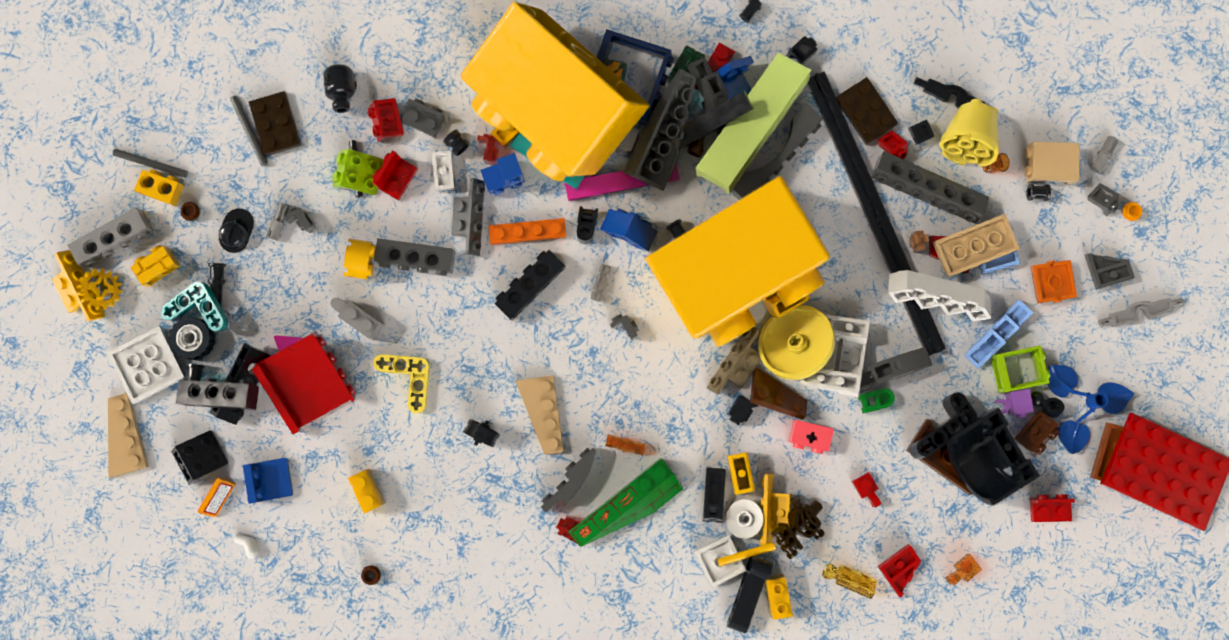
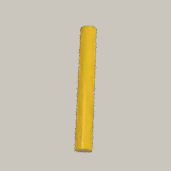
[718,542,776,566]

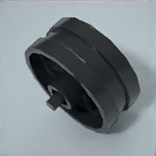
[463,419,500,447]

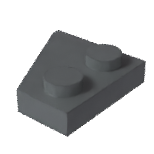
[1085,253,1135,290]

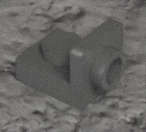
[1087,183,1120,216]
[284,208,316,233]

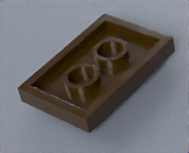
[836,77,899,145]
[248,91,302,157]

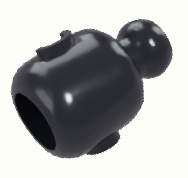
[323,64,357,113]

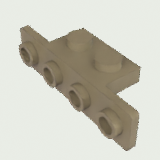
[707,327,761,395]

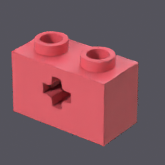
[788,420,834,454]

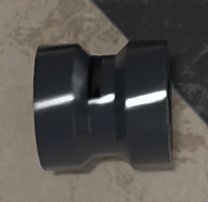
[443,129,470,156]

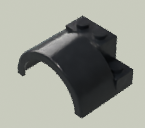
[947,407,1040,506]

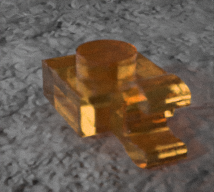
[945,554,982,586]

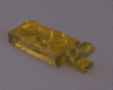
[822,563,877,599]

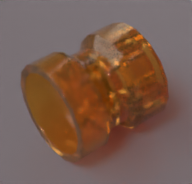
[982,153,1010,174]

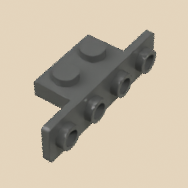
[451,178,485,256]

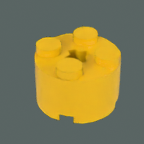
[343,238,376,280]

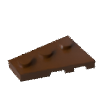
[750,367,807,420]

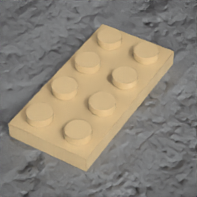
[932,214,1020,278]

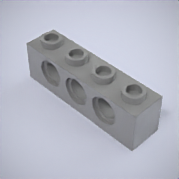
[68,208,153,268]

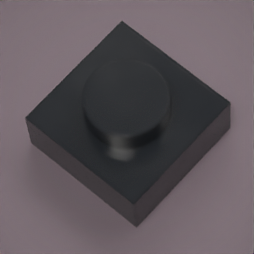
[908,119,935,145]

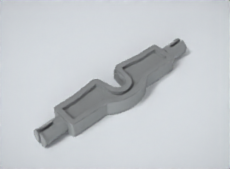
[1098,297,1184,328]

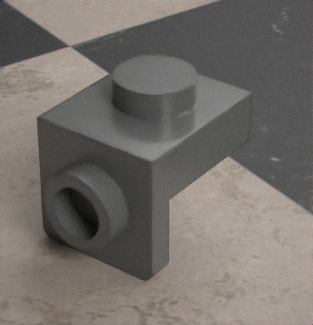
[610,314,639,340]

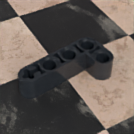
[909,392,978,459]
[727,556,773,634]

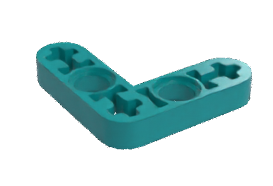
[161,282,228,331]

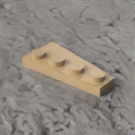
[108,393,149,478]

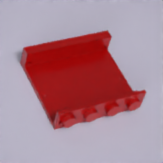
[252,331,356,435]

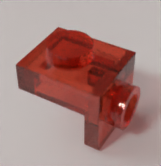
[477,134,499,165]

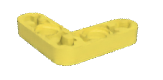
[373,354,430,413]

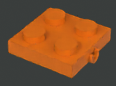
[1031,260,1077,304]

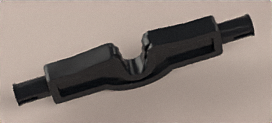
[913,76,985,109]

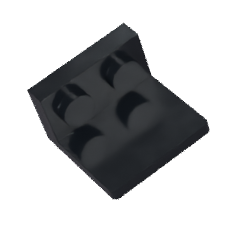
[171,430,228,485]

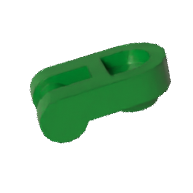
[858,388,895,414]

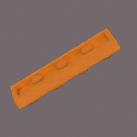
[489,218,566,245]

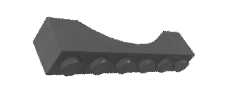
[731,103,823,200]

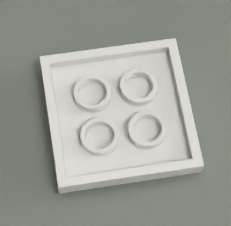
[107,326,187,404]

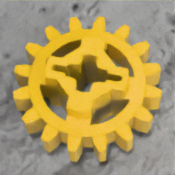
[76,268,123,310]

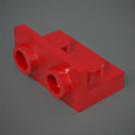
[368,98,404,142]
[1030,494,1075,522]

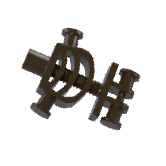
[771,496,825,559]

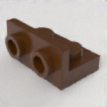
[1014,410,1059,457]

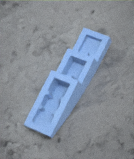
[964,299,1033,369]

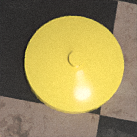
[758,305,835,380]

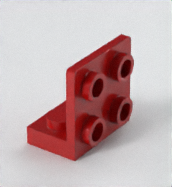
[372,150,418,201]

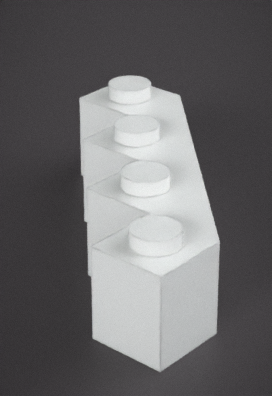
[888,270,992,322]

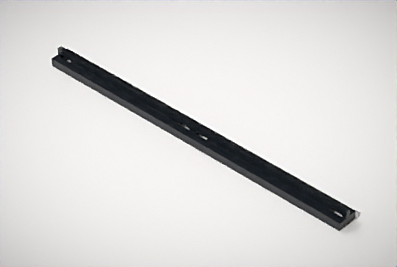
[807,71,946,356]

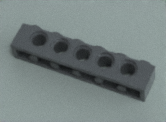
[871,151,989,224]

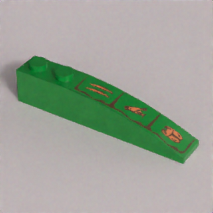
[568,458,683,547]

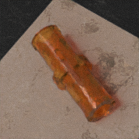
[605,434,645,456]

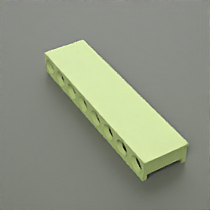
[696,53,811,194]

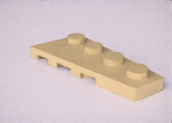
[515,376,564,455]

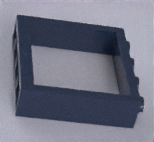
[596,29,674,125]

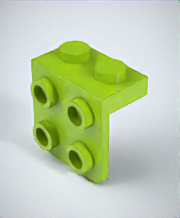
[332,149,383,195]

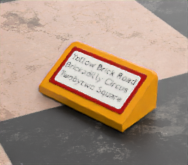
[197,477,235,517]

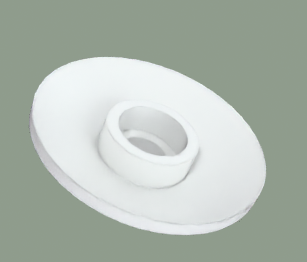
[726,499,764,539]

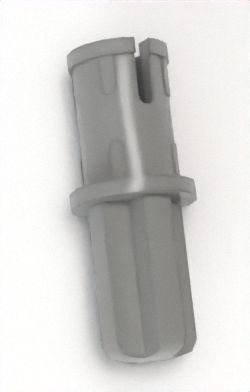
[1091,136,1118,173]
[266,203,289,241]

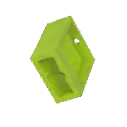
[990,345,1050,393]

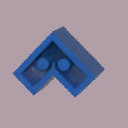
[480,153,525,195]
[600,208,658,252]

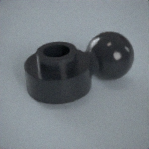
[1031,391,1065,418]

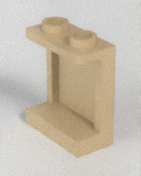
[1025,142,1079,184]

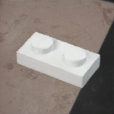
[432,151,455,191]

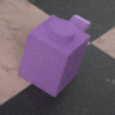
[995,389,1034,418]

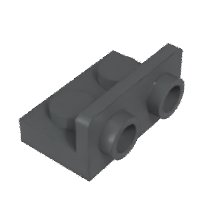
[401,98,445,139]

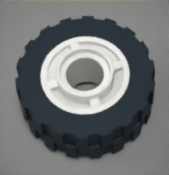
[168,317,216,360]

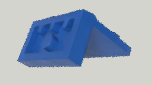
[716,56,754,99]
[242,458,293,504]

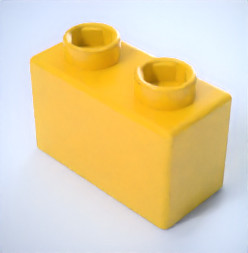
[461,1,650,182]
[645,176,830,347]

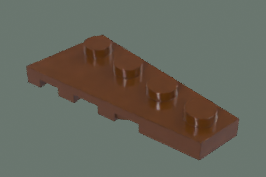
[906,419,972,495]

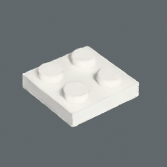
[694,534,747,588]

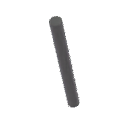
[230,96,268,166]
[113,149,188,178]

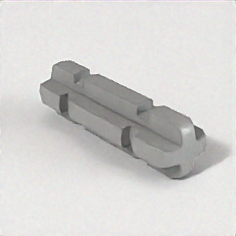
[591,264,610,302]

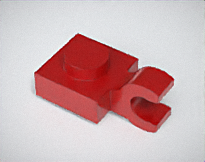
[851,472,882,508]

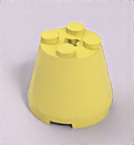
[939,99,999,167]

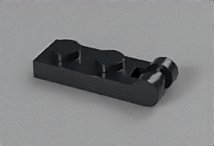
[702,467,726,523]

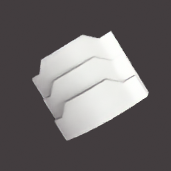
[800,314,870,397]

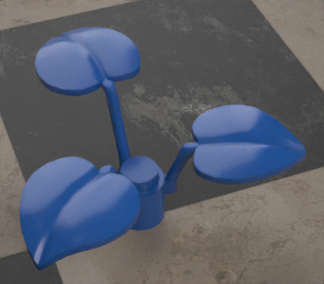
[1048,364,1134,454]

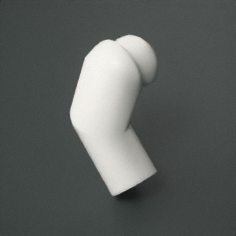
[234,533,259,559]

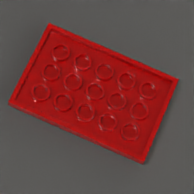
[1100,413,1229,531]

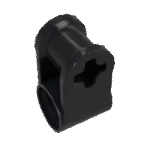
[577,206,599,244]

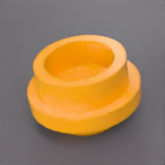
[1122,202,1142,221]

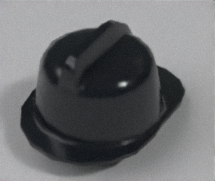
[218,208,254,253]

